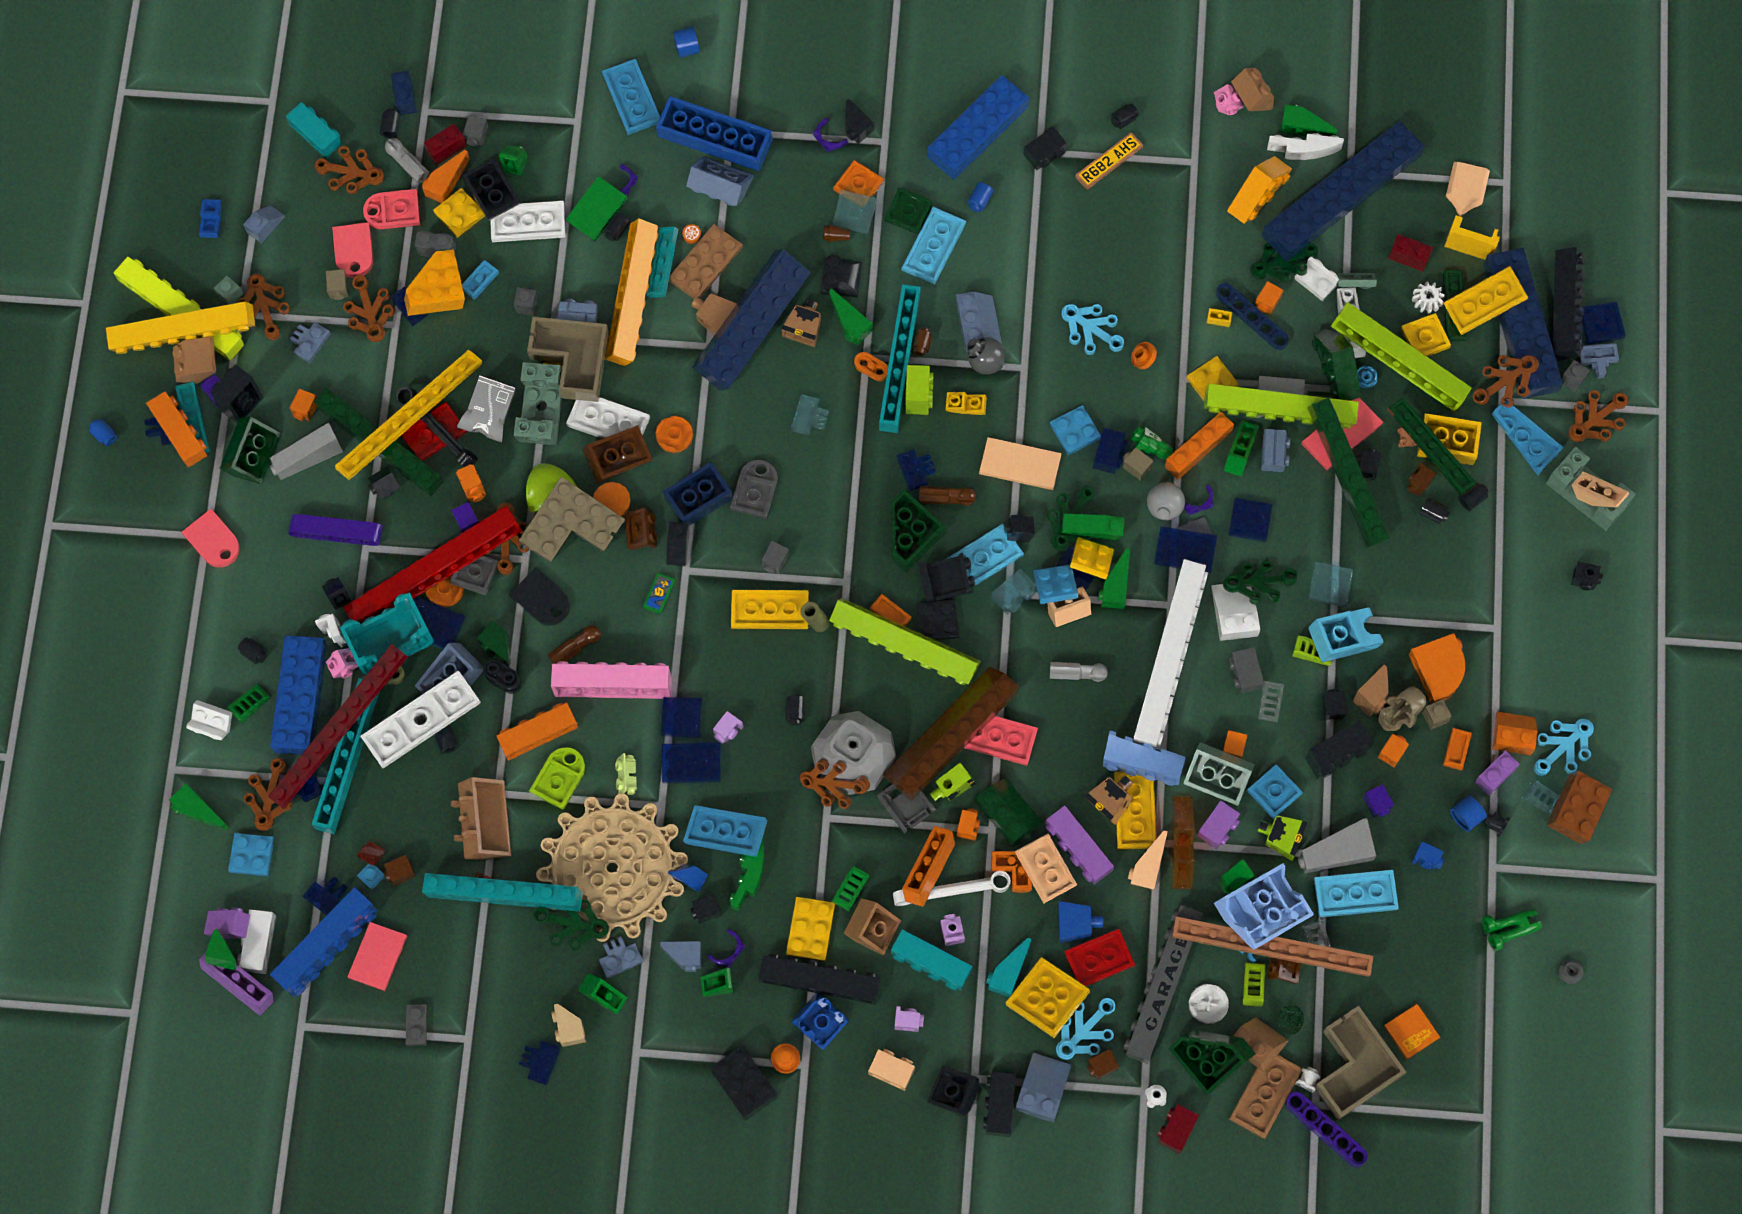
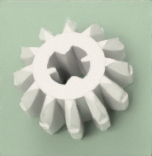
[1412,281,1444,314]

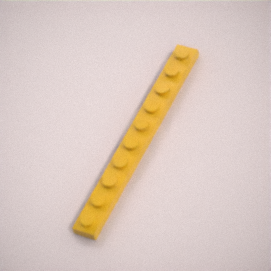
[335,350,482,480]

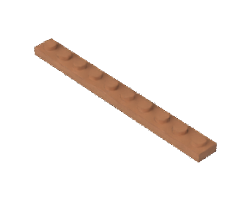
[1172,917,1373,977]

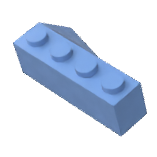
[1103,731,1185,786]

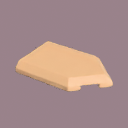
[1446,162,1490,216]

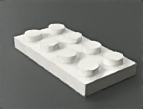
[491,201,566,242]
[566,397,650,439]

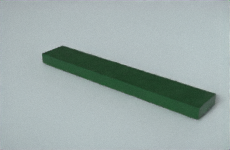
[1387,397,1476,496]

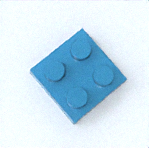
[1049,405,1101,455]
[1033,565,1078,604]
[1247,764,1303,819]
[228,833,274,877]

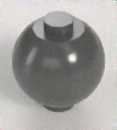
[966,337,1005,375]

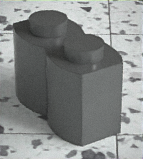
[415,231,456,257]

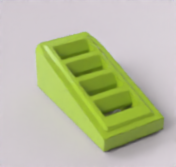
[1292,635,1331,666]
[1243,963,1265,1007]

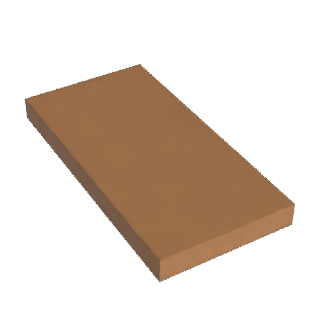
[1229,1055,1303,1140]

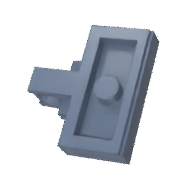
[1579,343,1619,379]

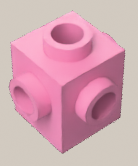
[1214,84,1244,115]
[326,648,358,678]

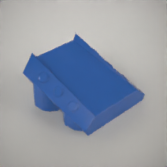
[792,993,849,1050]

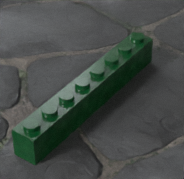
[314,388,443,496]
[1308,398,1390,548]

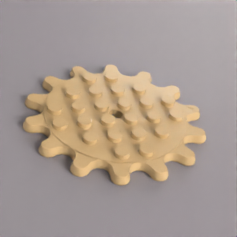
[536,793,688,942]

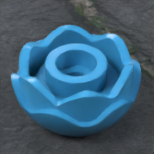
[1357,366,1378,388]

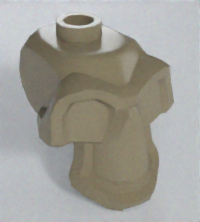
[1378,686,1427,731]

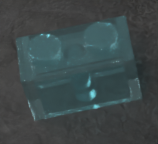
[992,569,1036,615]

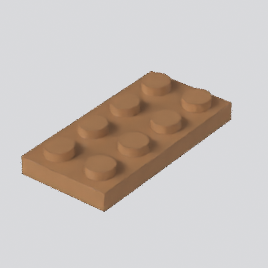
[669,224,743,299]

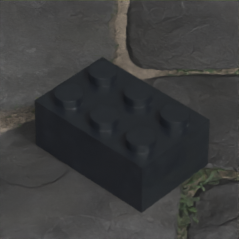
[210,364,264,423]
[1305,721,1372,779]
[709,1045,778,1121]

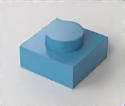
[357,862,385,890]

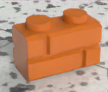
[456,465,486,503]

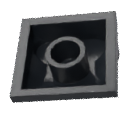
[821,255,862,298]
[927,1065,980,1116]

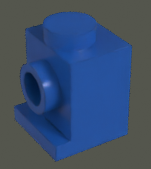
[1412,842,1444,870]

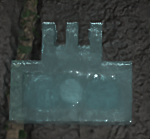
[791,394,829,435]

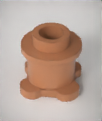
[1397,427,1417,447]

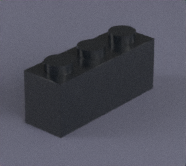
[983,1072,1016,1137]

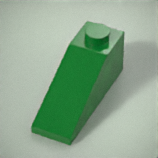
[1280,104,1337,136]
[829,288,873,346]
[1224,420,1259,477]
[1061,514,1124,541]
[1098,548,1130,609]
[169,784,229,830]

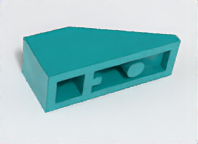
[986,938,1031,998]

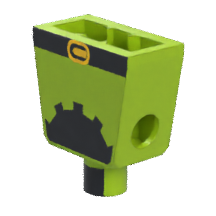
[930,763,976,803]
[1257,816,1308,861]

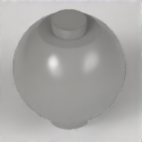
[1147,482,1185,521]

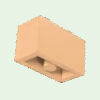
[1048,587,1091,627]
[868,1049,915,1091]

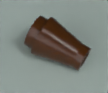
[823,224,850,242]

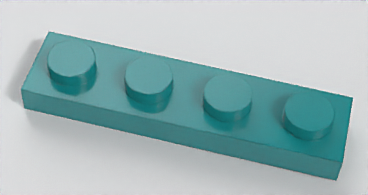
[646,226,679,298]
[175,381,210,453]

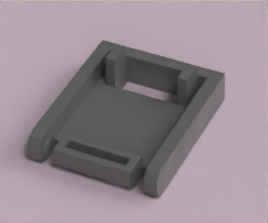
[877,784,936,834]

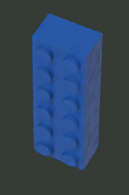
[927,75,1029,180]
[656,96,773,171]
[270,636,327,755]
[270,887,378,997]

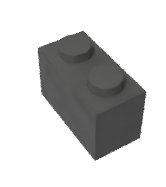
[1228,647,1264,694]

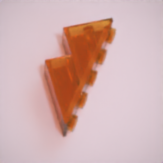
[1172,796,1195,889]

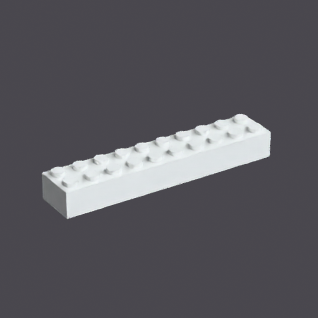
[1133,559,1208,750]

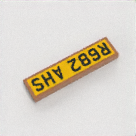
[1075,132,1143,190]

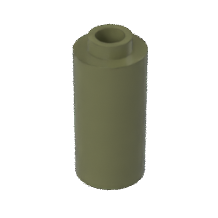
[801,602,830,632]

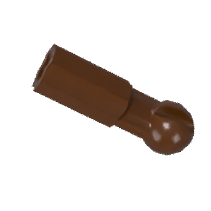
[919,486,976,506]
[547,625,601,664]

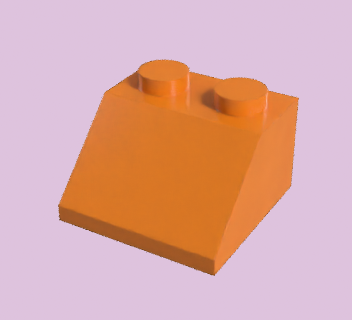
[1492,712,1537,755]

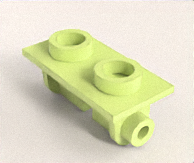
[615,753,637,795]

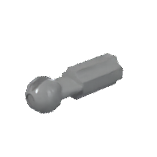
[385,138,429,183]
[1050,662,1108,682]

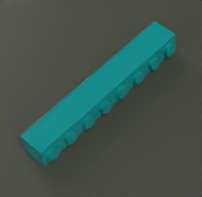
[879,284,921,433]
[312,678,380,835]
[422,873,583,911]

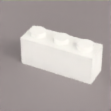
[237,909,276,974]

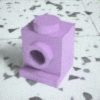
[713,711,744,744]
[940,914,965,946]
[895,1006,924,1032]

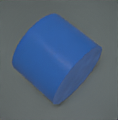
[673,26,700,58]
[1450,795,1487,832]

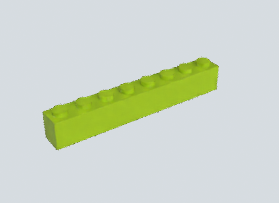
[1331,302,1472,412]
[1203,384,1359,429]
[829,598,981,685]

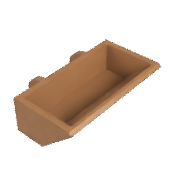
[451,777,511,860]

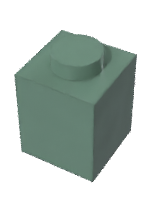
[214,276,244,305]

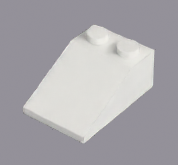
[1211,584,1260,641]

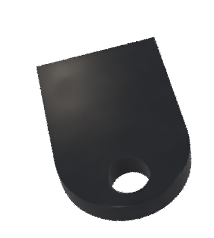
[509,567,569,626]

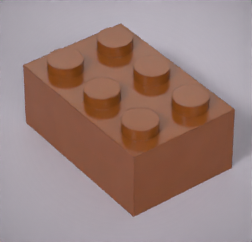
[1546,771,1613,844]

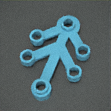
[1061,304,1124,355]
[1534,719,1594,776]
[1056,998,1115,1060]

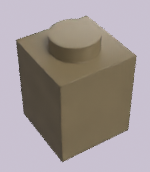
[326,269,349,300]
[1123,448,1153,481]
[1422,699,1452,730]

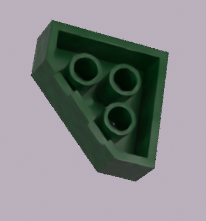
[1312,327,1361,401]
[891,490,946,573]
[1168,1030,1256,1095]

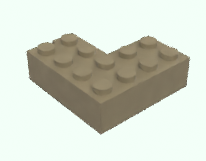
[527,317,609,402]
[518,477,625,563]
[1315,1006,1406,1120]

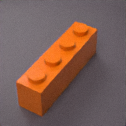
[146,391,207,468]
[1165,412,1234,480]
[496,703,579,761]
[902,826,955,907]

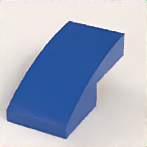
[199,199,221,238]

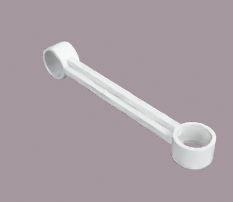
[893,871,1011,906]

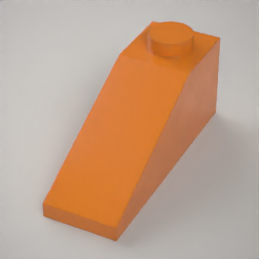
[422,150,470,203]

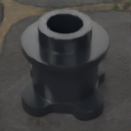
[1484,812,1510,837]

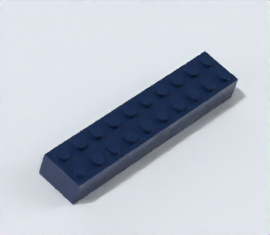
[1262,121,1425,262]

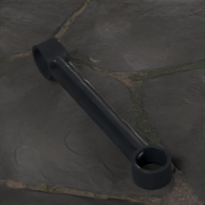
[396,387,478,467]

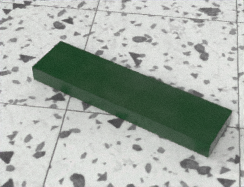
[1443,270,1466,341]

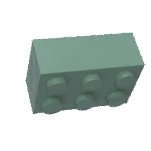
[1183,742,1255,806]

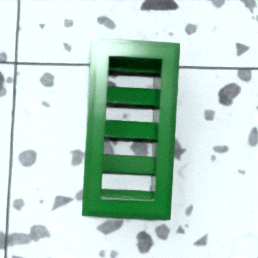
[227,684,271,724]
[832,866,869,912]

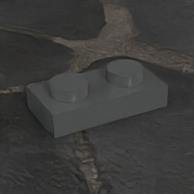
[406,1004,427,1046]

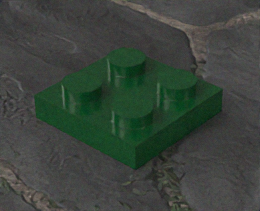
[884,187,933,234]

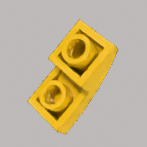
[946,392,987,415]

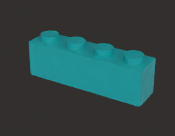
[891,929,973,991]

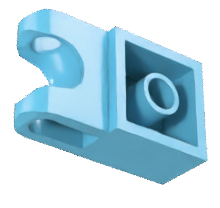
[1308,608,1384,663]

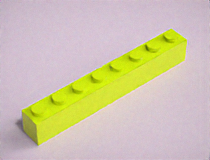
[114,257,244,361]

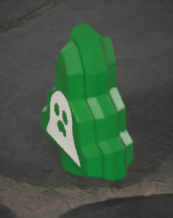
[1130,425,1173,460]

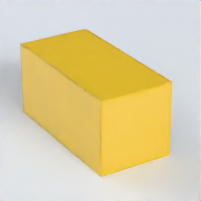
[1207,308,1232,327]

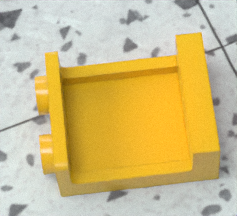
[1444,215,1500,260]

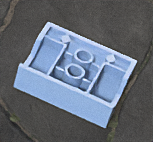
[1214,863,1314,950]

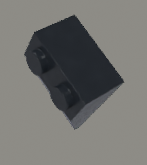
[462,158,521,221]

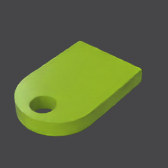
[529,748,585,810]

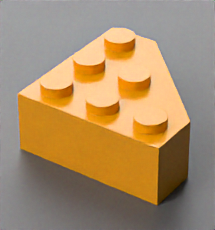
[1227,156,1292,224]
[404,249,465,316]

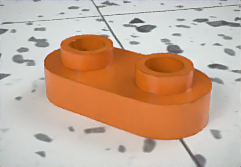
[854,352,888,381]

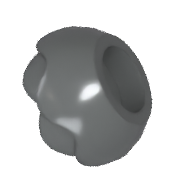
[1558,959,1583,984]

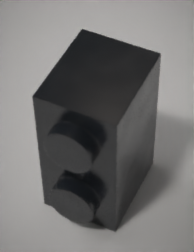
[1024,127,1067,171]

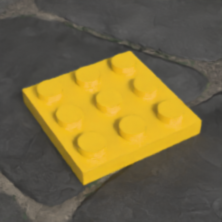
[1006,957,1090,1038]

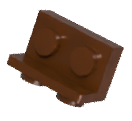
[625,508,658,551]
[1268,957,1301,984]

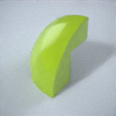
[526,463,578,513]

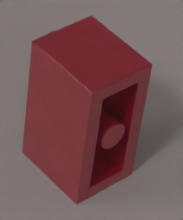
[424,124,467,166]
[1388,234,1433,272]
[1157,1104,1199,1154]

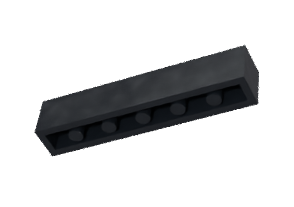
[1552,247,1586,360]
[758,954,881,1005]

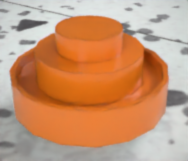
[1131,342,1157,370]
[771,1044,800,1074]

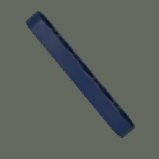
[1216,283,1289,350]

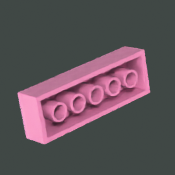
[551,661,672,699]

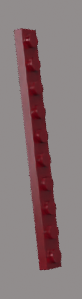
[268,644,408,809]

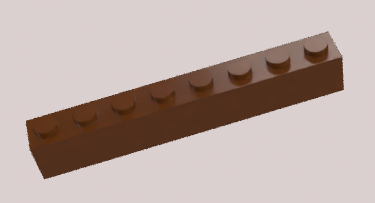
[883,667,1019,801]

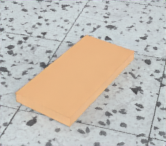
[979,437,1061,490]

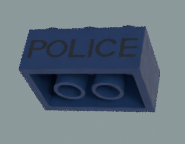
[663,462,733,526]

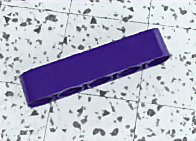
[288,514,383,546]
[1285,1092,1368,1168]

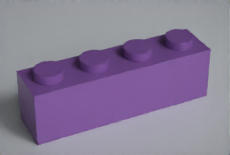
[1045,806,1114,885]
[199,954,274,1016]

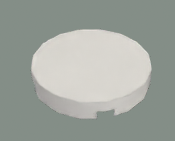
[1189,984,1229,1024]

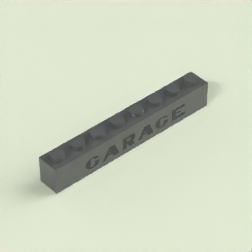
[1123,905,1203,1064]

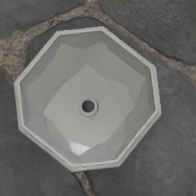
[811,711,897,795]

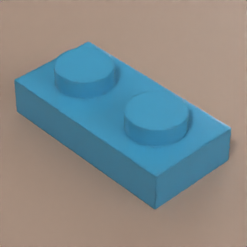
[462,260,499,300]

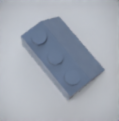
[686,156,754,206]
[956,291,1002,354]

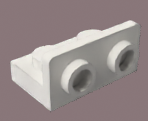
[1294,257,1339,301]
[315,614,348,648]
[186,700,232,740]

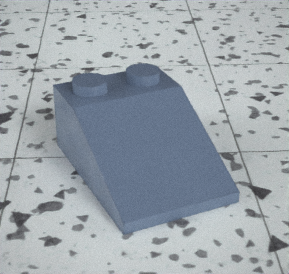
[415,643,484,694]
[1015,1053,1071,1123]

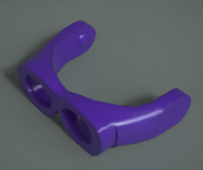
[812,118,848,152]
[619,164,638,196]
[1184,484,1214,515]
[707,928,746,968]

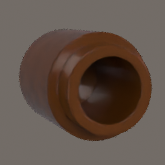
[911,327,933,357]

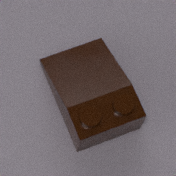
[582,425,653,484]

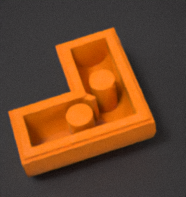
[991,851,1032,893]

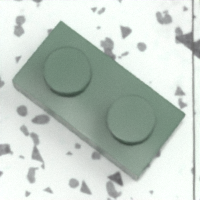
[1337,273,1377,289]

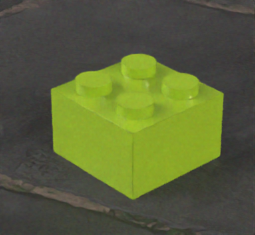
[906,365,933,415]

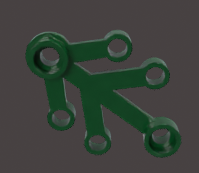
[1250,243,1318,282]
[1047,486,1099,551]
[1223,560,1298,605]
[533,900,609,951]

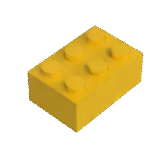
[1417,413,1482,465]

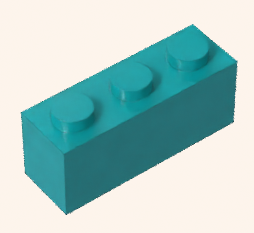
[285,102,342,158]

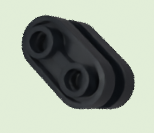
[483,660,522,694]

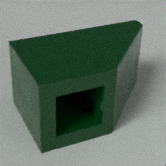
[477,621,511,666]

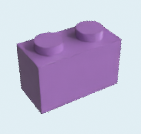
[1475,750,1520,796]
[1197,801,1240,849]
[204,908,250,939]

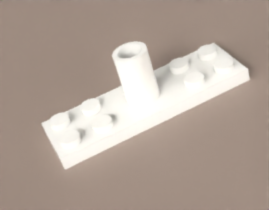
[361,671,481,769]

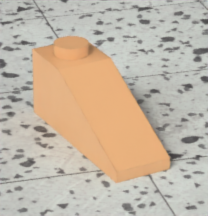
[1572,472,1629,507]
[1128,831,1168,890]

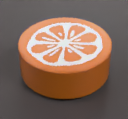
[682,224,701,244]

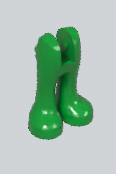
[1482,909,1542,952]

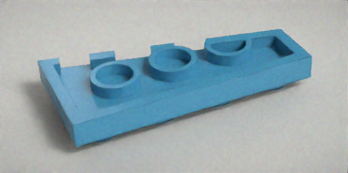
[1492,400,1564,476]

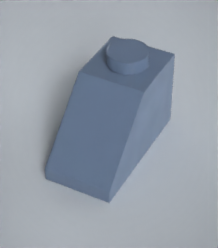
[243,205,285,244]
[660,941,702,972]

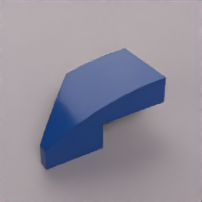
[668,864,708,892]

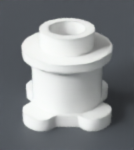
[1295,1067,1321,1093]
[1145,1085,1167,1108]

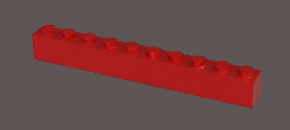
[343,506,522,624]

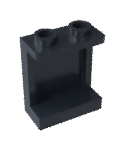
[918,553,975,602]

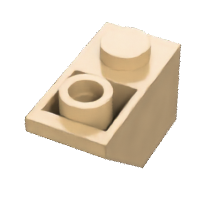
[551,1004,586,1047]

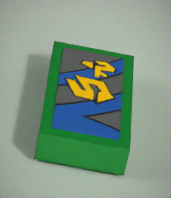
[643,573,676,615]

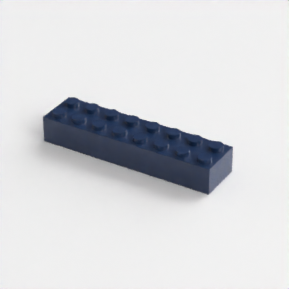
[1484,248,1563,399]
[692,249,811,390]

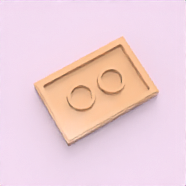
[1015,834,1077,903]

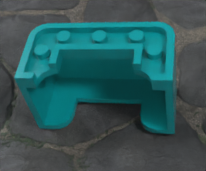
[339,593,434,676]

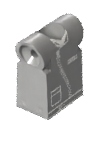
[457,376,515,443]

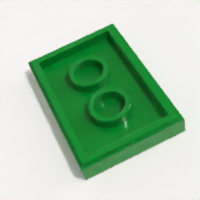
[565,176,628,242]

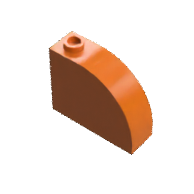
[1409,633,1465,704]

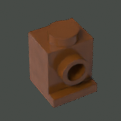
[1407,463,1436,497]

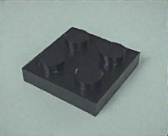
[917,599,960,641]

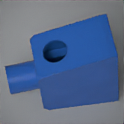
[1058,902,1103,943]

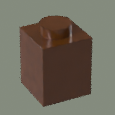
[383,855,416,886]
[1086,1049,1119,1080]

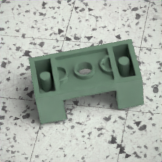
[513,362,562,445]
[1546,447,1636,531]

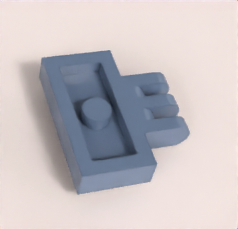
[289,322,331,363]
[599,936,643,979]

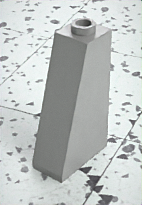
[270,423,343,480]
[1298,818,1376,874]

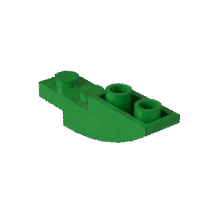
[729,838,764,912]

